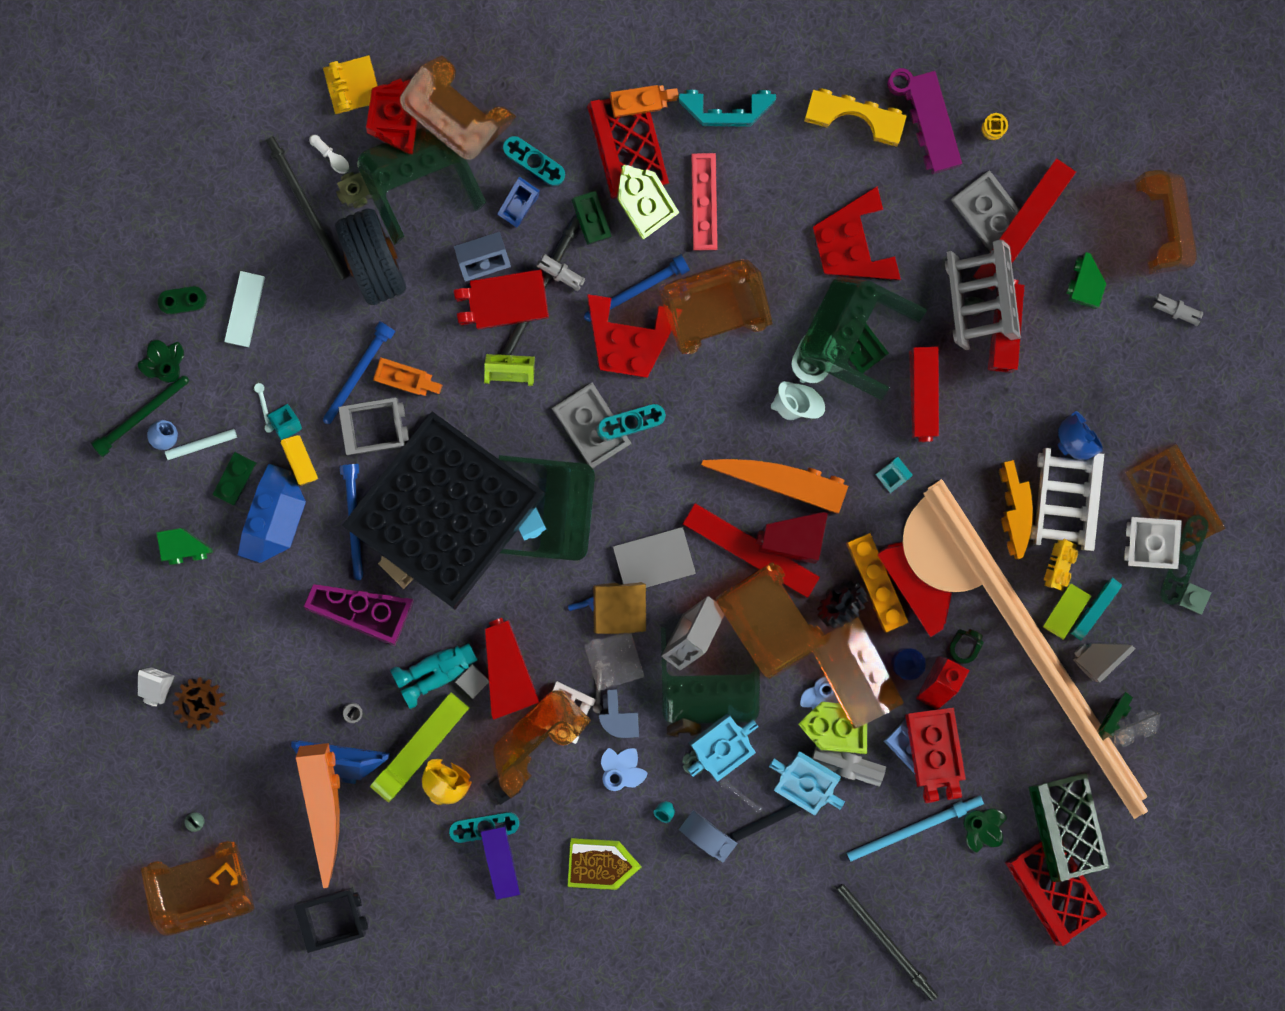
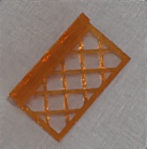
[1125,443,1226,553]

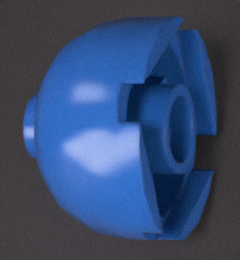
[1057,411,1103,460]

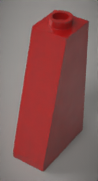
[988,279,1025,373]
[909,347,939,442]
[485,618,540,720]
[916,656,970,710]

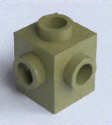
[336,171,376,209]

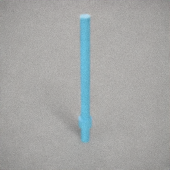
[847,796,984,862]

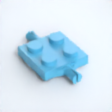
[687,713,758,782]
[769,751,845,815]

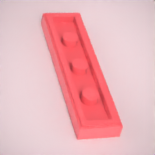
[691,153,717,251]

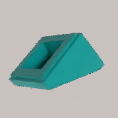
[267,404,302,440]
[875,457,913,493]

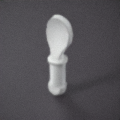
[309,135,349,174]

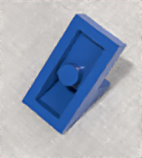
[497,177,540,228]

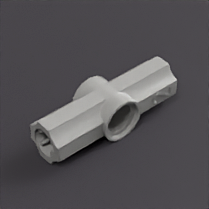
[811,746,886,786]

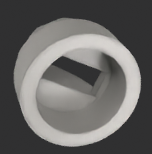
[342,703,362,723]

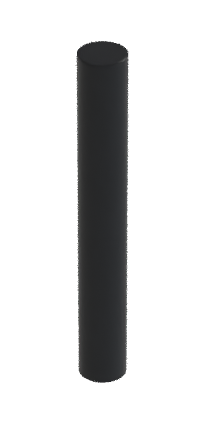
[731,803,801,842]

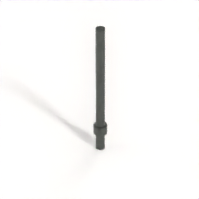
[836,884,938,1001]

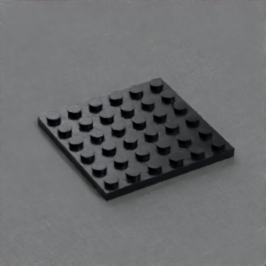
[342,411,545,610]

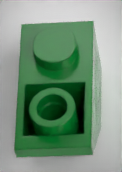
[1066,252,1106,309]
[157,528,213,565]

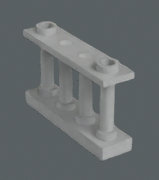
[945,240,1021,350]

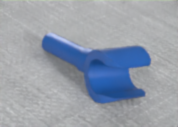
[568,596,594,612]

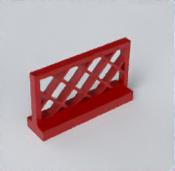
[587,98,669,199]
[1005,841,1107,946]

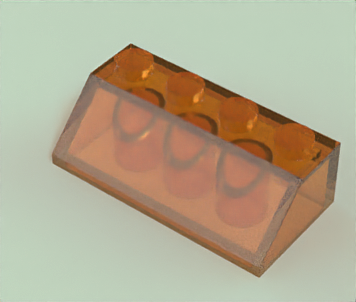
[808,617,904,729]

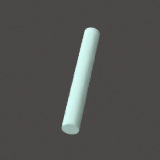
[165,429,237,460]

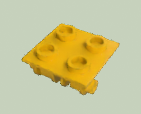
[323,55,378,114]
[1044,539,1078,591]

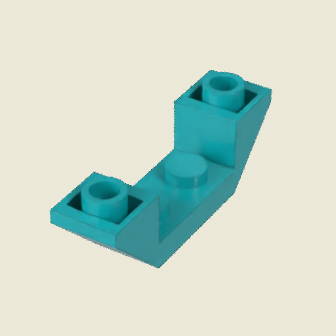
[679,90,776,127]

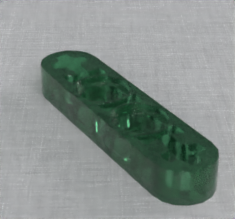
[1160,514,1209,605]

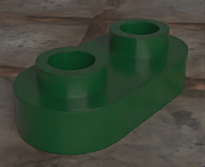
[158,286,207,315]

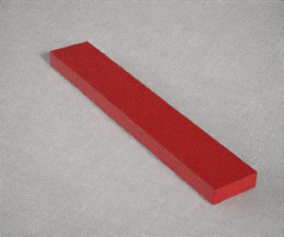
[972,158,1076,291]
[683,503,820,598]

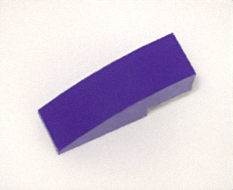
[481,825,520,900]

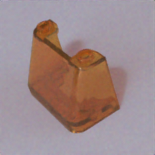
[400,55,516,160]
[1135,170,1197,275]
[659,259,773,354]
[716,563,826,679]
[493,690,591,798]
[141,841,255,935]

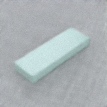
[225,271,265,347]

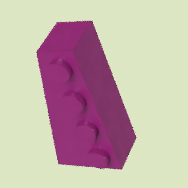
[304,584,414,646]

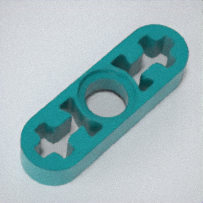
[503,136,565,186]
[597,404,666,441]
[1070,577,1122,641]
[449,812,520,843]

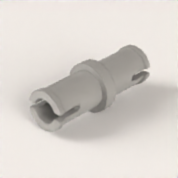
[536,253,585,291]
[1152,293,1203,326]

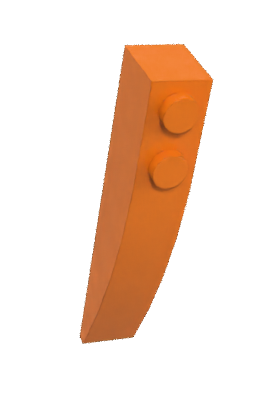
[701,459,848,514]
[296,743,340,888]

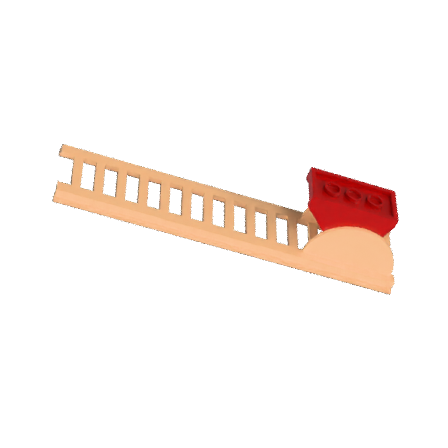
[877,479,1148,819]

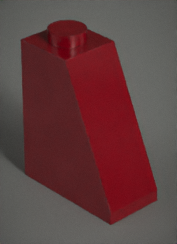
[756,512,828,564]

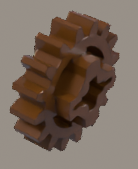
[173,677,227,730]

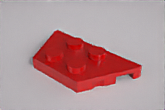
[366,73,423,154]

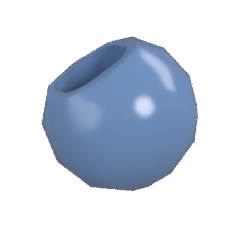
[147,420,178,450]

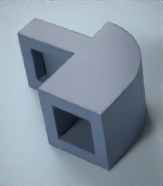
[599,689,639,738]
[679,810,738,862]

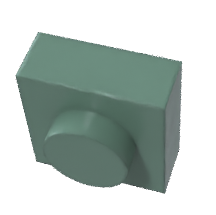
[1178,583,1211,615]

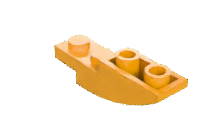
[999,460,1033,559]

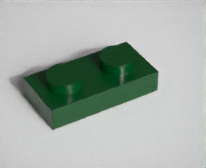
[572,191,612,245]
[212,452,257,506]
[1097,692,1133,740]

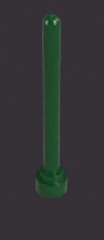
[90,376,189,457]

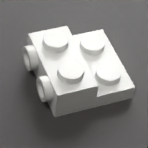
[1124,517,1182,569]

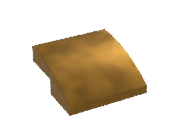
[593,582,646,634]

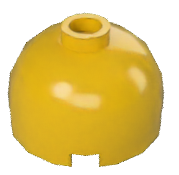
[422,759,472,805]

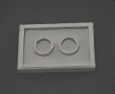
[951,170,1020,252]
[552,383,632,469]
[613,527,696,588]

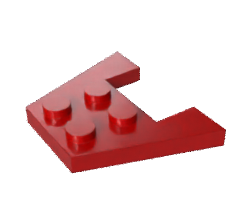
[813,186,901,280]
[587,294,682,378]

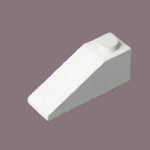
[138,668,174,706]

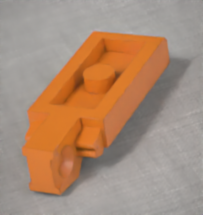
[609,85,679,118]
[373,357,443,396]

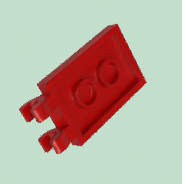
[454,270,549,330]
[905,708,966,803]

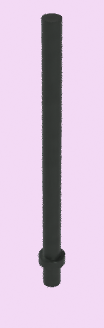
[266,136,349,281]
[501,217,580,355]

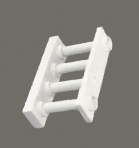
[1030,448,1104,551]

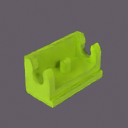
[484,354,535,386]

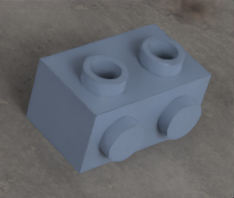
[454,232,511,282]

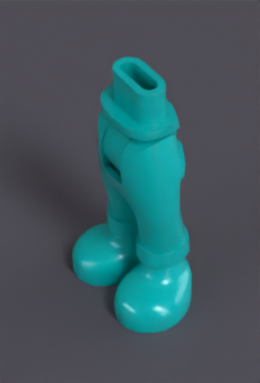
[390,643,477,709]

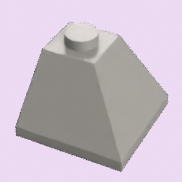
[1073,643,1135,683]

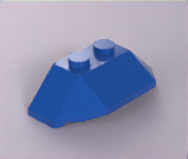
[238,464,306,563]
[291,740,390,784]

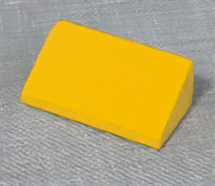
[280,435,318,486]

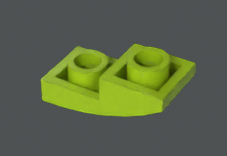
[1043,584,1091,640]

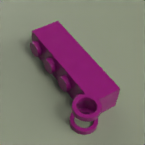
[887,68,962,175]

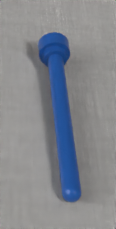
[584,254,690,321]
[323,321,396,424]
[339,464,363,580]

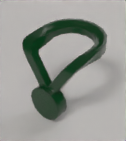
[950,629,984,664]

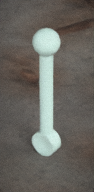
[254,383,274,433]

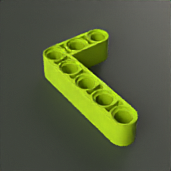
[370,692,469,803]

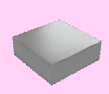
[456,664,489,699]

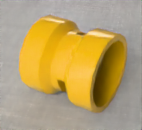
[981,113,1008,140]

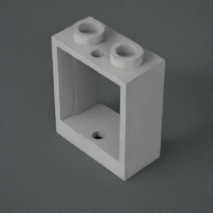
[338,398,409,456]
[661,596,727,670]

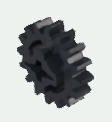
[817,581,868,629]

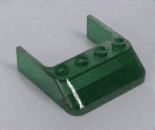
[357,124,486,245]
[799,277,927,400]
[499,455,595,561]
[661,625,760,724]

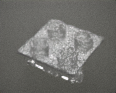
[584,633,644,691]
[1114,709,1161,747]

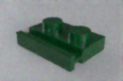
[832,315,889,375]

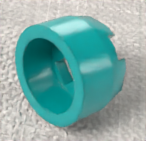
[654,801,675,823]

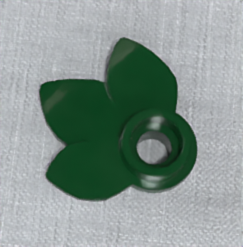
[138,339,184,383]
[963,808,1007,853]

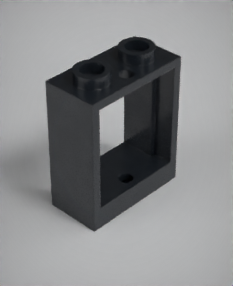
[294,887,369,953]

